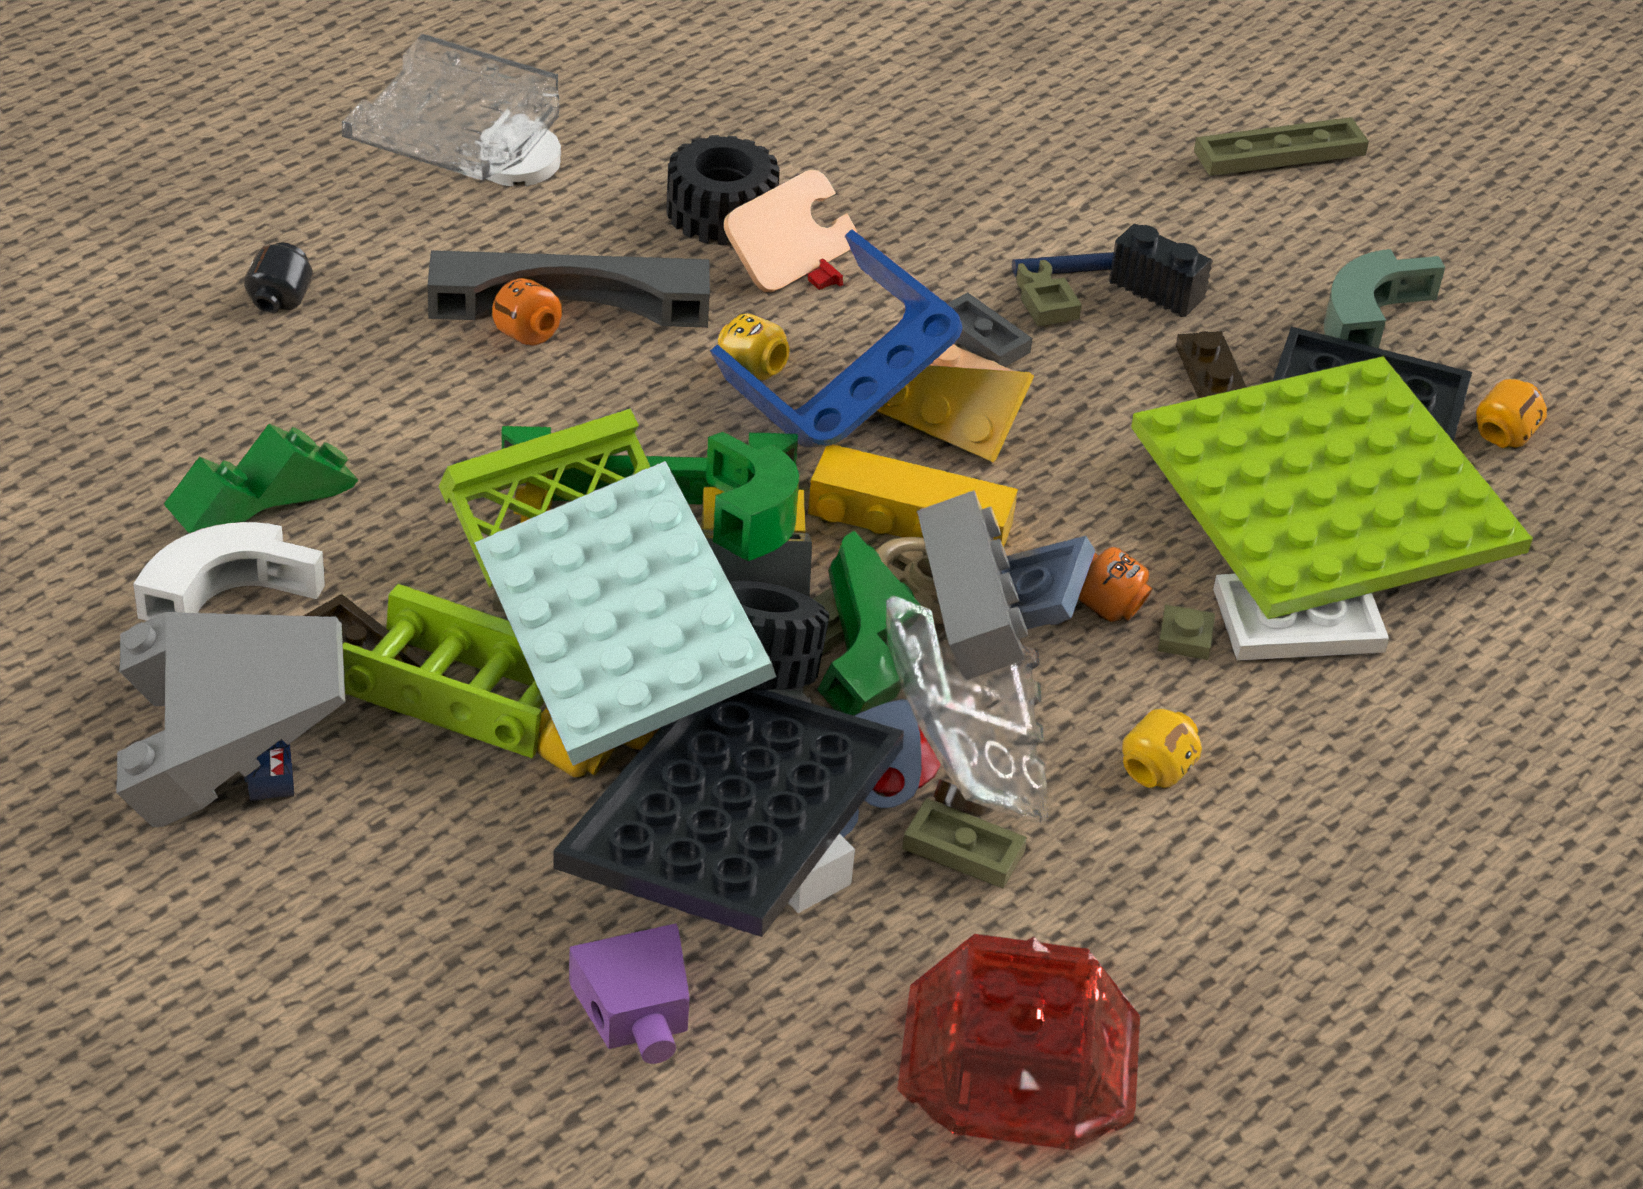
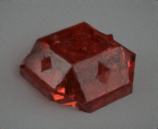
[897,934,1140,1150]

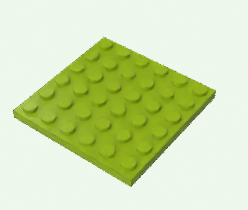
[1131,357,1533,619]

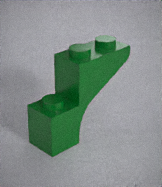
[164,424,359,533]
[817,531,921,716]

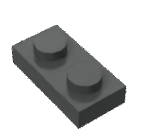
[947,292,1033,367]

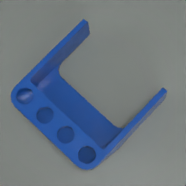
[710,229,962,448]

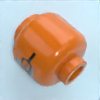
[1078,547,1153,622]

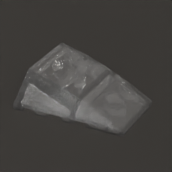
[886,595,1048,824]

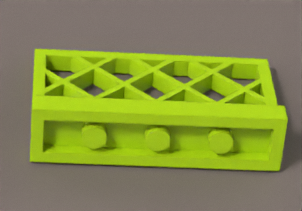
[438,408,650,588]

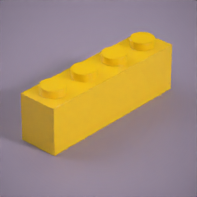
[808,444,1018,547]

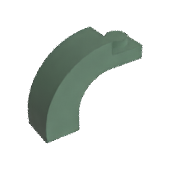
[1324,249,1445,348]

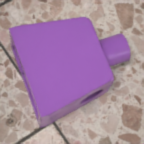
[569,923,689,1064]

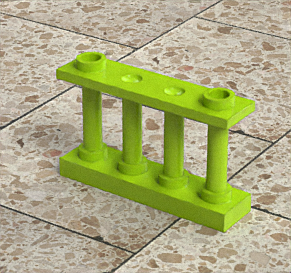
[343,584,544,758]

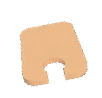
[724,170,857,292]

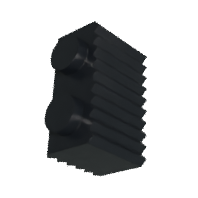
[1109,223,1213,317]

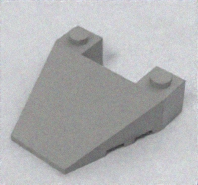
[116,612,345,827]

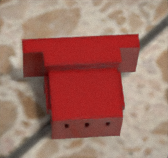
[807,258,843,290]

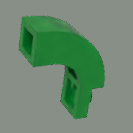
[706,432,799,561]

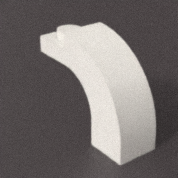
[134,522,325,621]

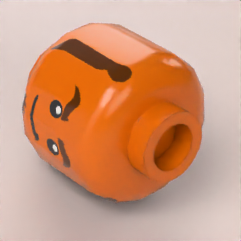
[492,278,562,346]

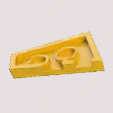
[877,365,1034,462]

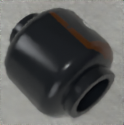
[244,242,313,313]

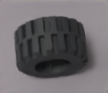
[666,135,780,245]
[729,581,829,690]

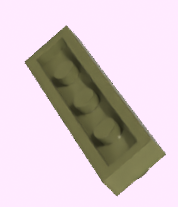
[1194,117,1369,176]

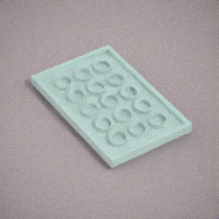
[475,461,776,766]

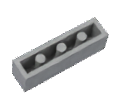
[917,490,1028,681]

